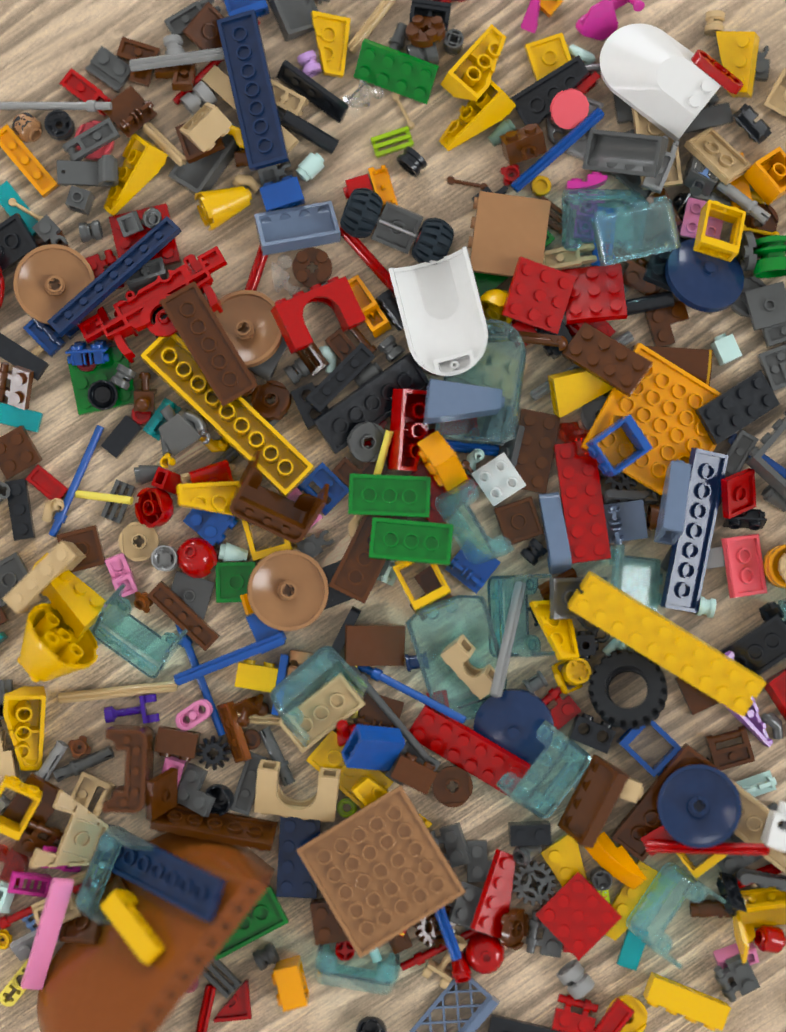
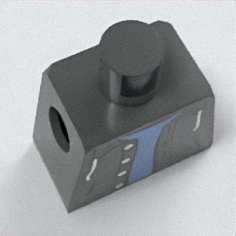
[683,154,720,196]

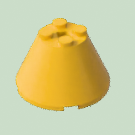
[17,603,98,682]

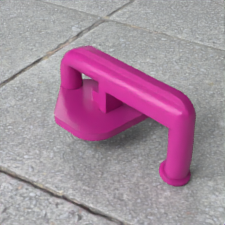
[575,0,645,41]

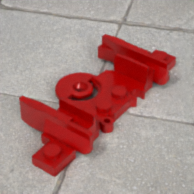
[78,246,227,363]

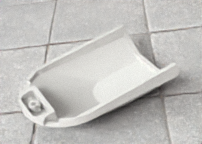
[599,24,721,141]
[389,246,488,376]

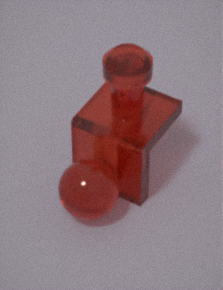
[558,422,590,456]

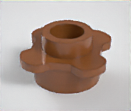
[134,591,153,613]
[68,735,92,759]

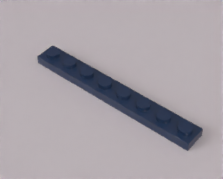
[47,216,182,337]

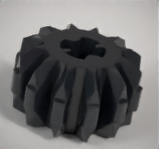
[196,735,231,770]

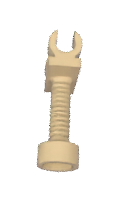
[421,934,467,989]

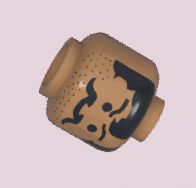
[12,112,42,143]

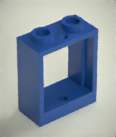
[586,414,653,477]
[616,720,682,777]

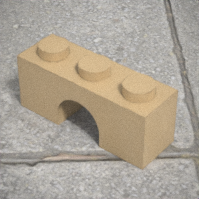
[440,634,495,700]

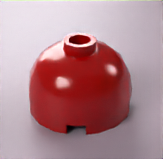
[134,487,174,528]
[177,537,218,578]
[465,933,505,974]

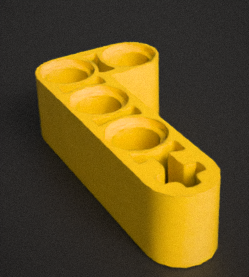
[100,889,165,965]

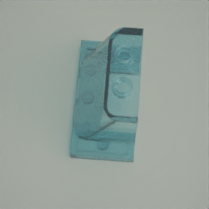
[609,544,663,612]

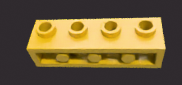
[643,972,731,1031]

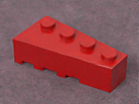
[388,389,429,471]

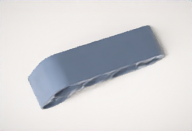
[538,492,572,575]

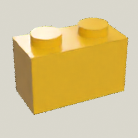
[234,659,278,693]

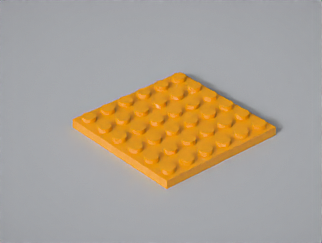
[581,343,721,496]

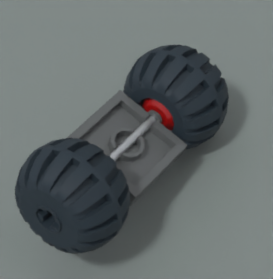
[340,188,454,265]

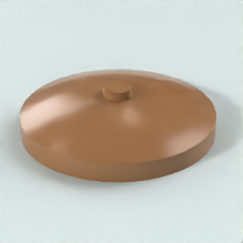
[13,244,95,325]
[214,290,283,368]
[247,550,329,631]

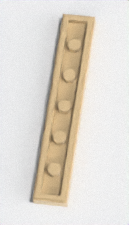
[202,65,299,154]

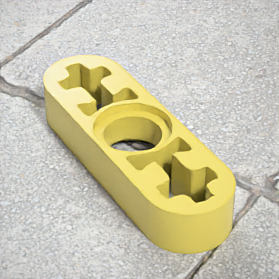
[0,958,29,1007]

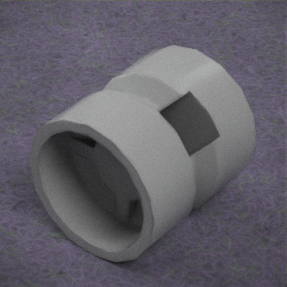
[180,81,218,116]
[151,545,178,572]
[557,959,595,1000]

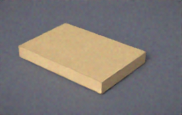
[684,127,752,185]

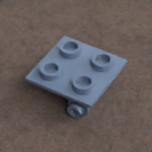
[603,499,648,545]

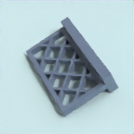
[409,977,499,1032]

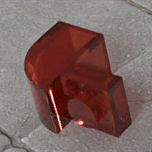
[0,844,29,886]

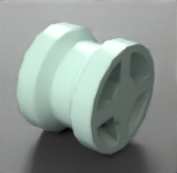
[695,596,716,618]

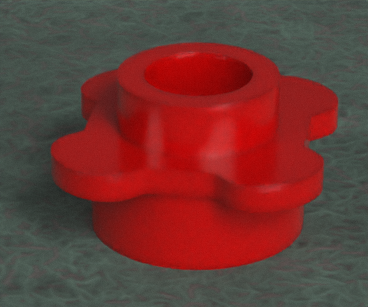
[500,164,520,186]

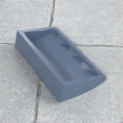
[254,201,341,256]

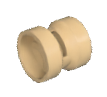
[704,10,725,37]

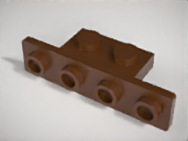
[612,247,661,296]

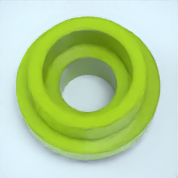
[337,798,357,818]

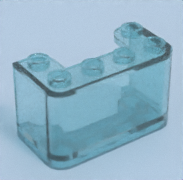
[590,195,681,266]
[496,720,591,819]

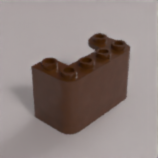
[103,725,155,813]

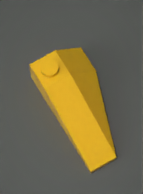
[440,24,506,101]
[439,80,516,151]
[103,134,168,216]
[3,686,46,771]

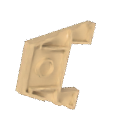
[29,789,110,868]

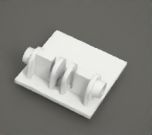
[471,452,526,507]

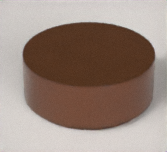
[244,729,262,750]

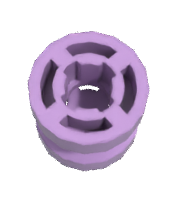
[297,50,322,78]

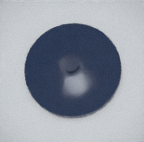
[665,239,744,312]
[473,689,554,765]
[657,764,742,848]

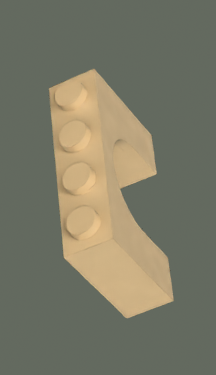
[3,541,86,614]
[254,759,341,823]

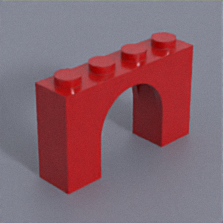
[271,276,366,354]

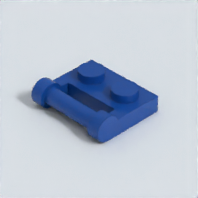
[297,462,349,516]

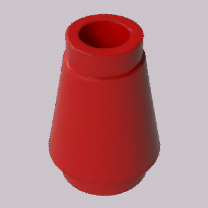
[451,951,472,983]

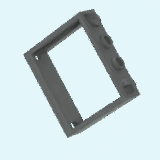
[745,411,786,499]

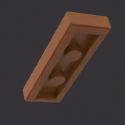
[217,701,252,763]

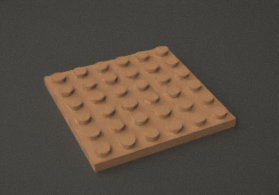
[296,785,466,958]

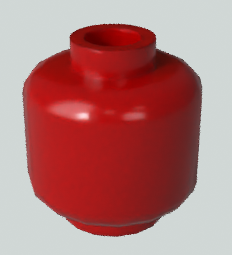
[754,925,786,953]

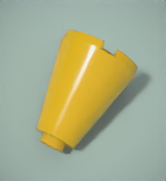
[194,186,252,231]

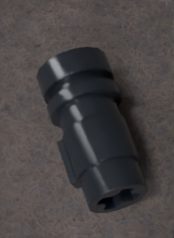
[375,289,404,332]

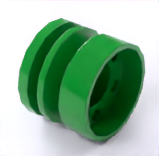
[753,235,786,278]

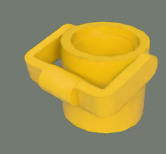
[551,658,591,694]

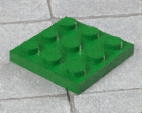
[68,346,136,416]

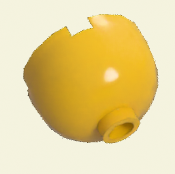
[480,289,513,328]

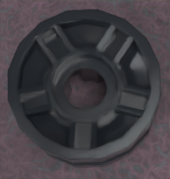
[44,110,75,142]
[396,146,427,177]

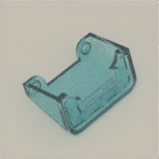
[562,189,649,251]
[435,479,514,565]
[314,944,400,995]

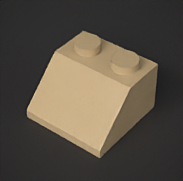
[179,102,232,152]

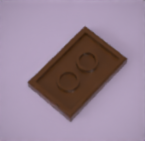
[344,625,406,666]
[2,772,66,833]

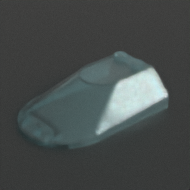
[435,319,526,444]
[406,595,507,720]

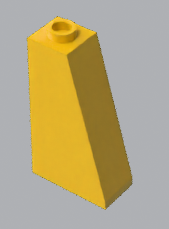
[548,368,613,417]

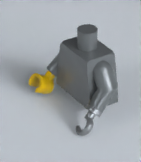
[159,405,210,469]

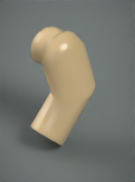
[232,174,262,194]
[42,498,64,522]
[348,515,364,539]

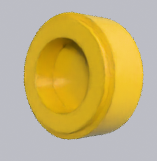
[531,176,551,197]

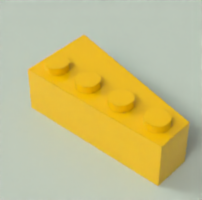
[32,553,109,639]

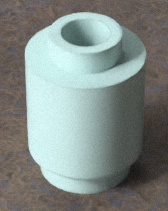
[296,152,325,182]

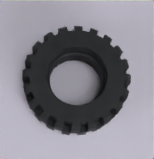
[588,649,668,730]

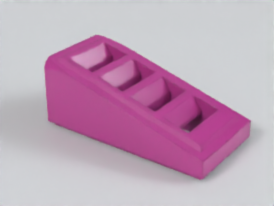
[520,0,541,33]
[7,871,52,898]

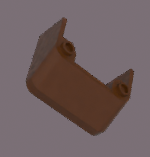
[229,450,329,543]

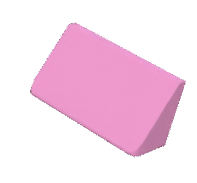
[713,942,759,969]

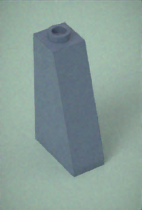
[423,379,505,424]
[654,460,692,545]

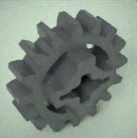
[513,860,556,906]

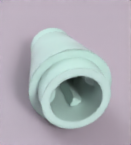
[218,542,248,562]

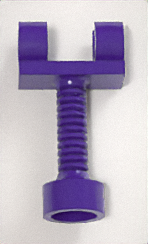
[104,694,160,724]

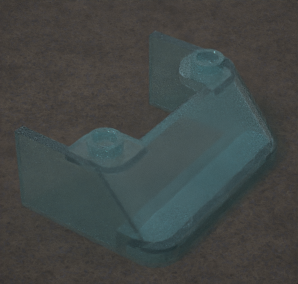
[487,574,555,657]
[92,583,188,678]
[270,646,369,747]
[76,825,154,925]
[626,862,726,969]

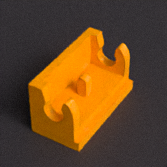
[368,165,398,211]

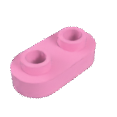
[175,699,213,731]

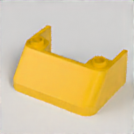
[732,887,786,963]

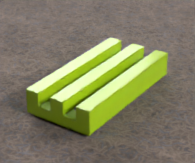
[371,126,414,158]

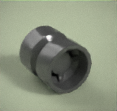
[406,42,439,65]

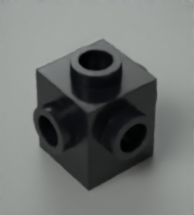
[575,631,599,659]

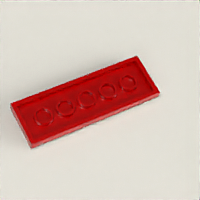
[554,441,611,564]
[409,705,531,797]

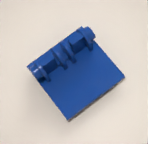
[65,340,112,366]
[445,538,501,594]

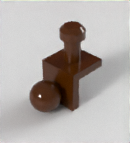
[134,372,157,412]
[232,693,269,727]

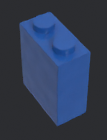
[341,724,405,771]

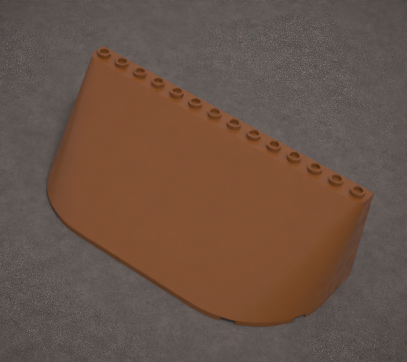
[37,832,275,1032]

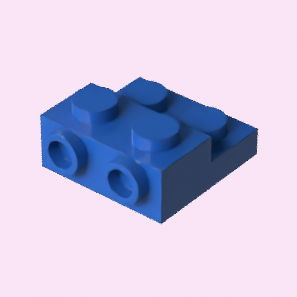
[183,509,239,546]

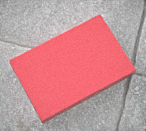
[721,534,767,598]

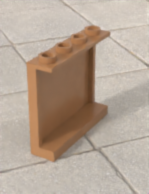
[468,191,551,277]

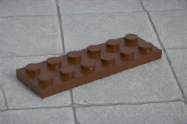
[159,281,258,407]
[329,515,408,604]
[610,743,719,862]
[150,803,278,852]

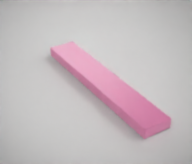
[21,878,74,990]

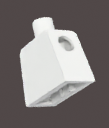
[760,800,786,852]

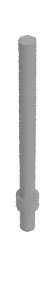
[0,100,112,112]

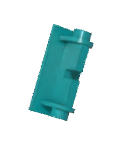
[143,397,182,441]

